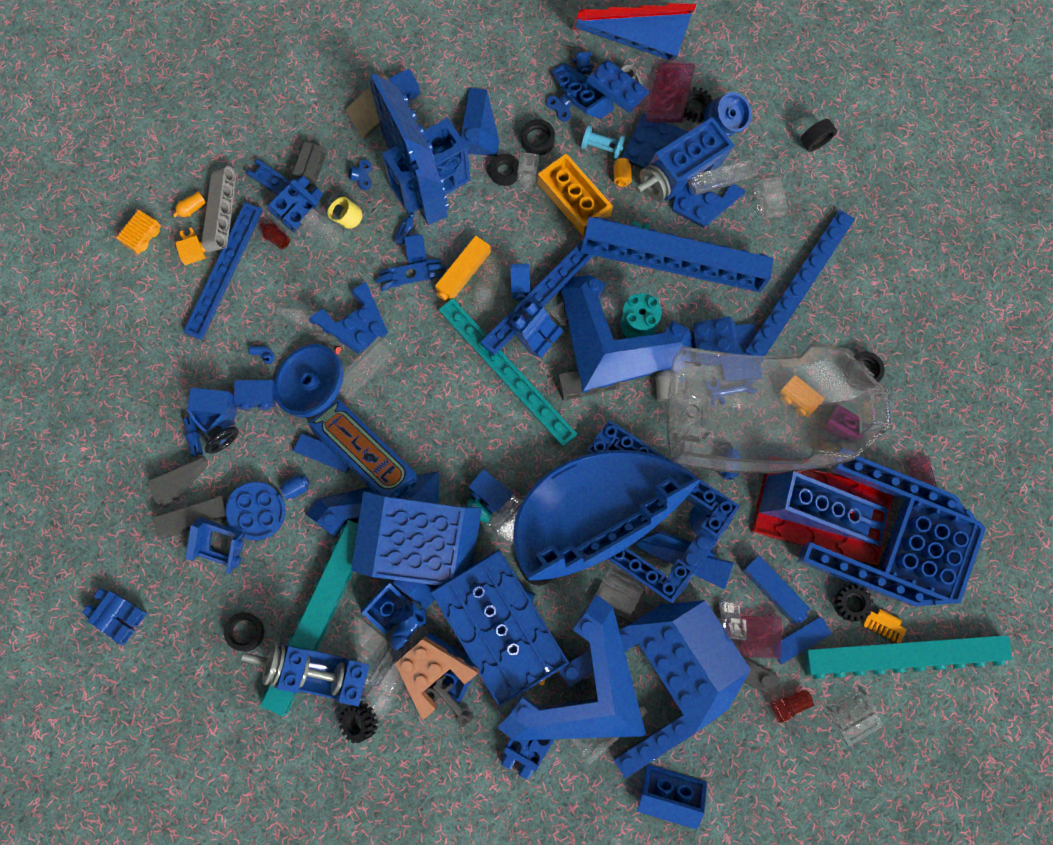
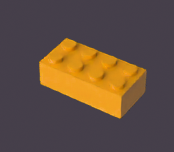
[537,153,613,236]

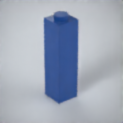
[742,555,810,624]

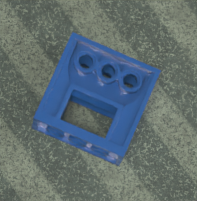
[382,118,471,216]

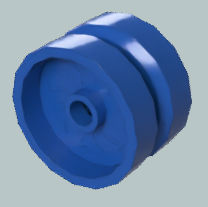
[704,92,752,137]

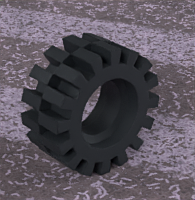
[679,87,713,122]
[834,585,874,622]
[339,702,378,743]

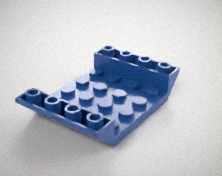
[351,491,482,586]

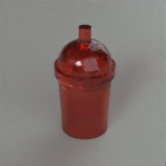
[260,223,290,250]

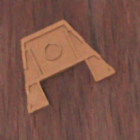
[395,637,480,720]

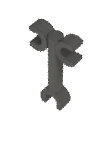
[425,675,474,727]

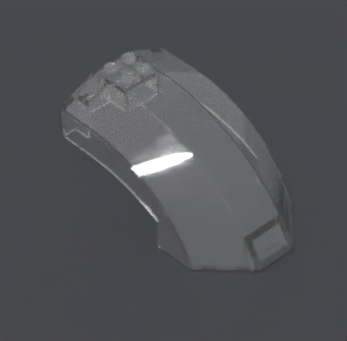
[667,343,891,473]

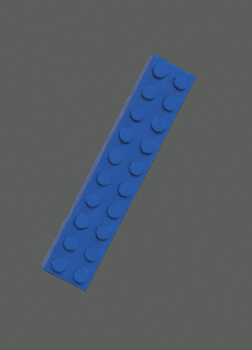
[580,217,774,293]

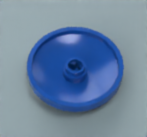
[274,344,344,418]

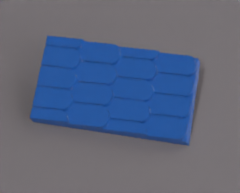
[430,549,569,708]

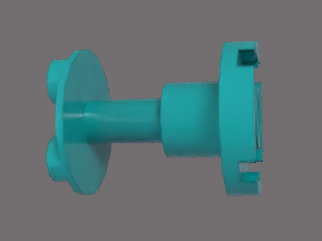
[620,293,662,338]

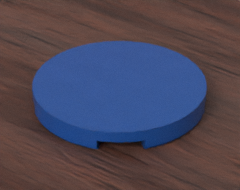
[225,481,286,541]

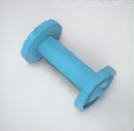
[581,125,625,160]

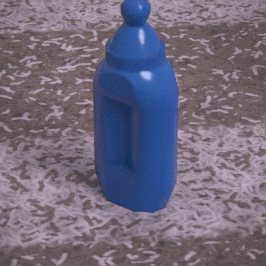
[393,213,415,245]

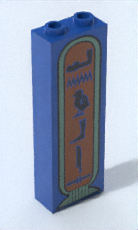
[309,399,418,498]

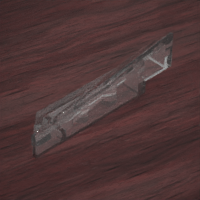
[360,625,428,720]

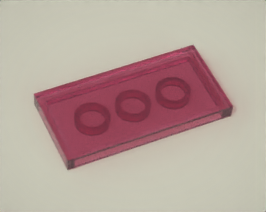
[646,63,695,123]

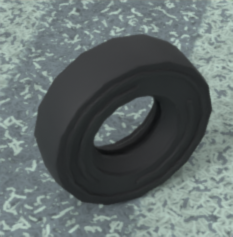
[489,154,521,186]

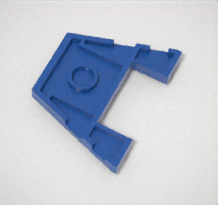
[672,180,746,228]
[309,282,388,354]

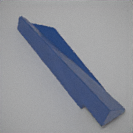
[636,530,734,589]

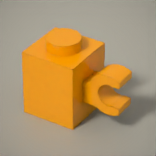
[175,228,207,265]

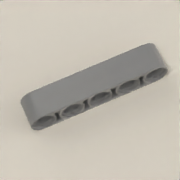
[202,166,236,252]

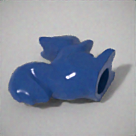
[389,603,426,650]

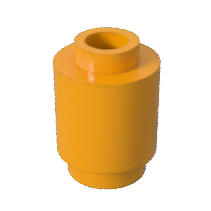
[613,158,632,187]

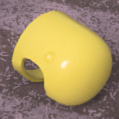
[327,197,362,229]

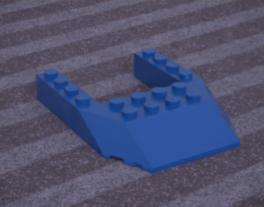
[368,74,449,225]
[797,450,986,607]
[558,600,751,779]

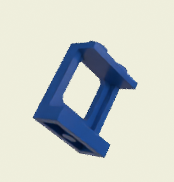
[185,517,244,574]

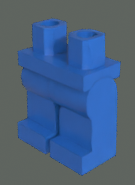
[267,176,323,233]
[510,300,563,358]
[82,588,147,645]
[501,739,555,780]

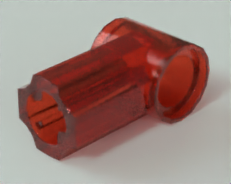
[770,689,814,723]

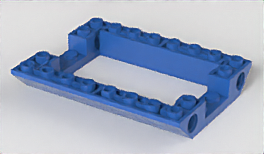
[586,420,740,604]

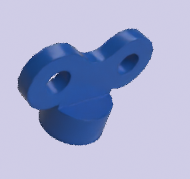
[546,93,573,122]
[349,160,372,190]

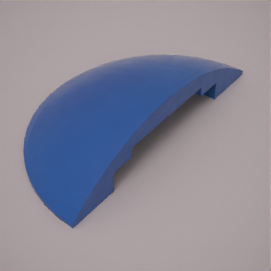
[513,450,700,580]

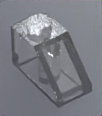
[354,616,390,662]

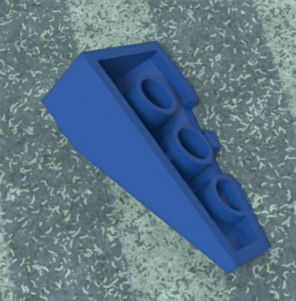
[551,63,614,119]
[461,88,499,156]

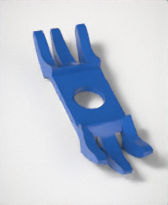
[375,259,446,291]

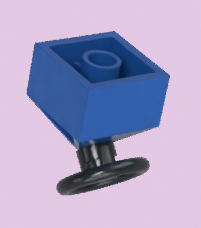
[187,388,239,454]

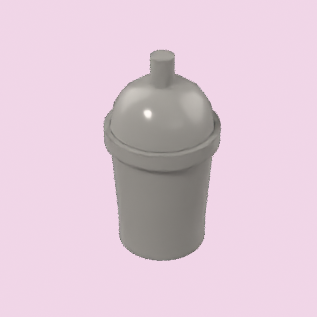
[655,370,674,401]

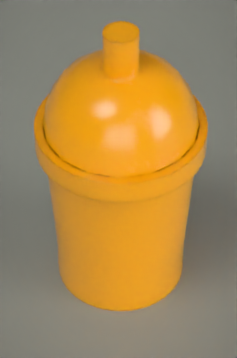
[172,191,206,218]

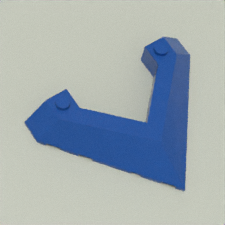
[561,275,697,393]
[305,471,439,611]
[497,594,646,741]

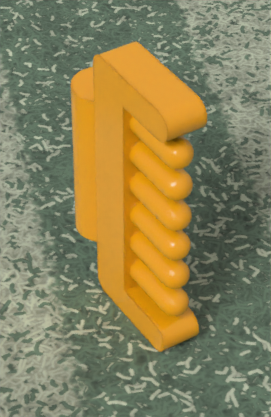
[863,609,906,643]

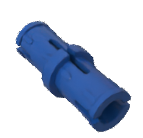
[183,417,203,456]

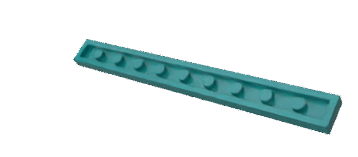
[439,298,578,448]

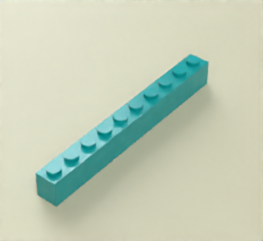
[260,520,358,717]
[804,635,1013,679]

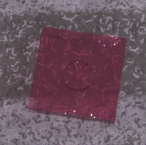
[741,616,782,659]

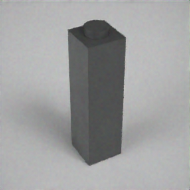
[153,496,227,539]

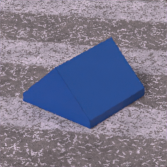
[360,582,411,635]

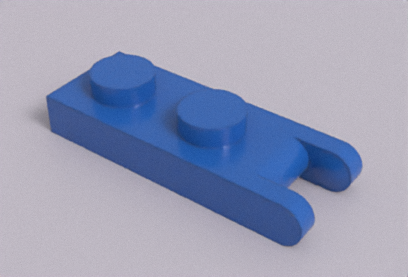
[245,159,291,196]

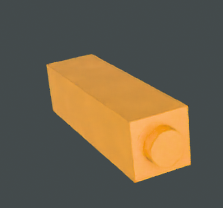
[435,236,491,301]

